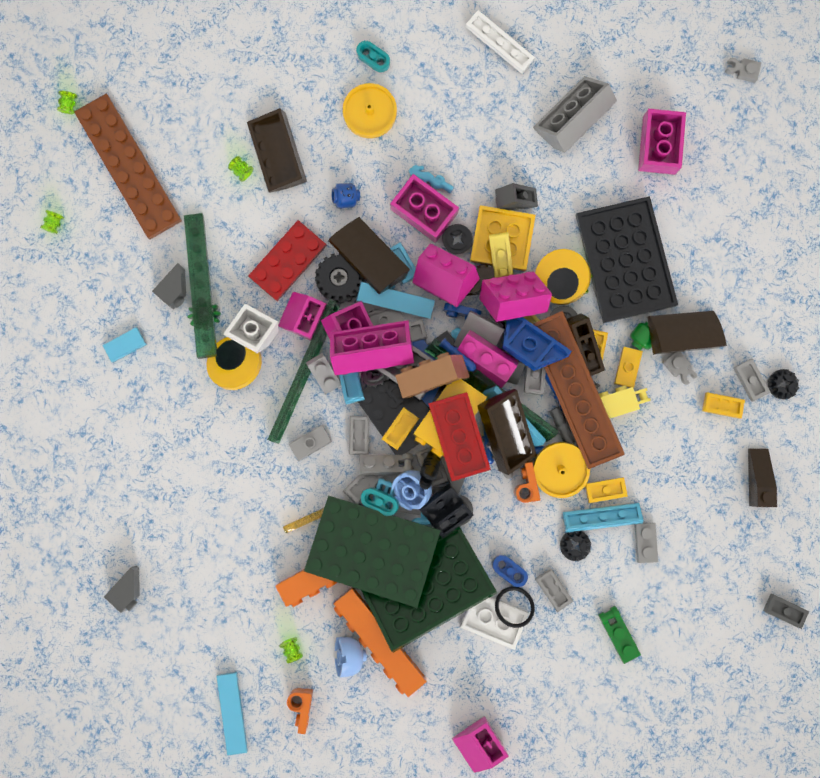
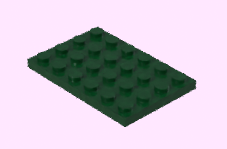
[304,495,441,608]
[361,526,497,653]

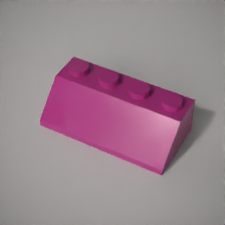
[330,320,414,375]

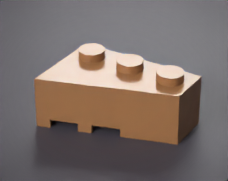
[395,352,470,398]

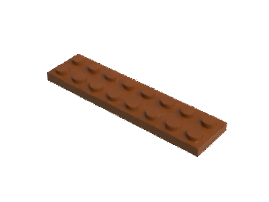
[74,93,182,240]
[533,311,625,469]

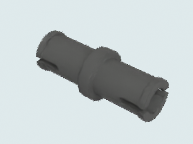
[548,406,576,444]

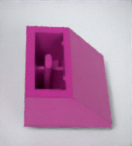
[278,292,328,341]
[452,716,509,773]

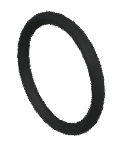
[495,586,535,628]

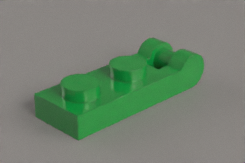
[598,606,641,664]

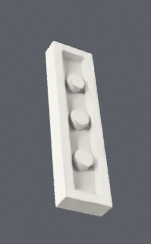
[466,10,535,74]

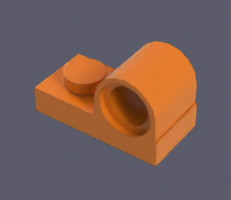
[514,462,540,503]
[287,688,313,734]

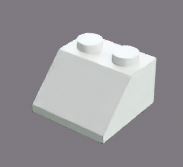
[224,304,279,353]

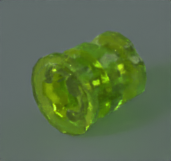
[57,91,78,114]
[228,156,254,182]
[40,210,64,234]
[279,637,303,663]

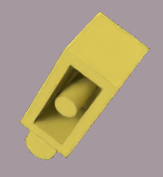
[599,385,651,418]

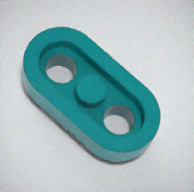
[356,41,390,72]
[361,487,399,516]

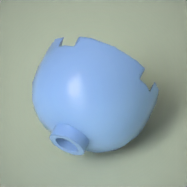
[392,470,432,510]
[334,637,367,678]

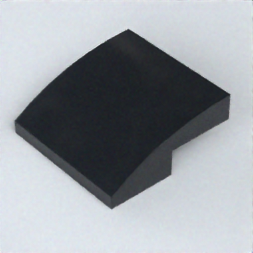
[419,484,474,538]

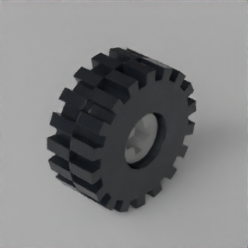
[315,253,364,304]

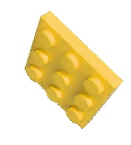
[470,205,536,271]

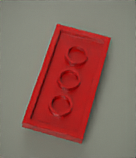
[248,220,327,302]
[428,392,491,481]

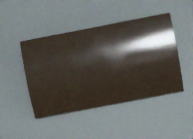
[247,108,307,193]
[328,217,410,294]
[647,311,727,355]
[477,389,537,475]

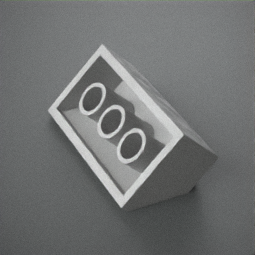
[533,76,617,153]

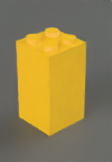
[413,379,487,458]

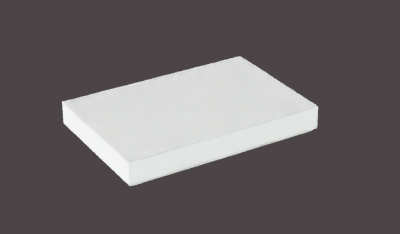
[460,597,529,650]

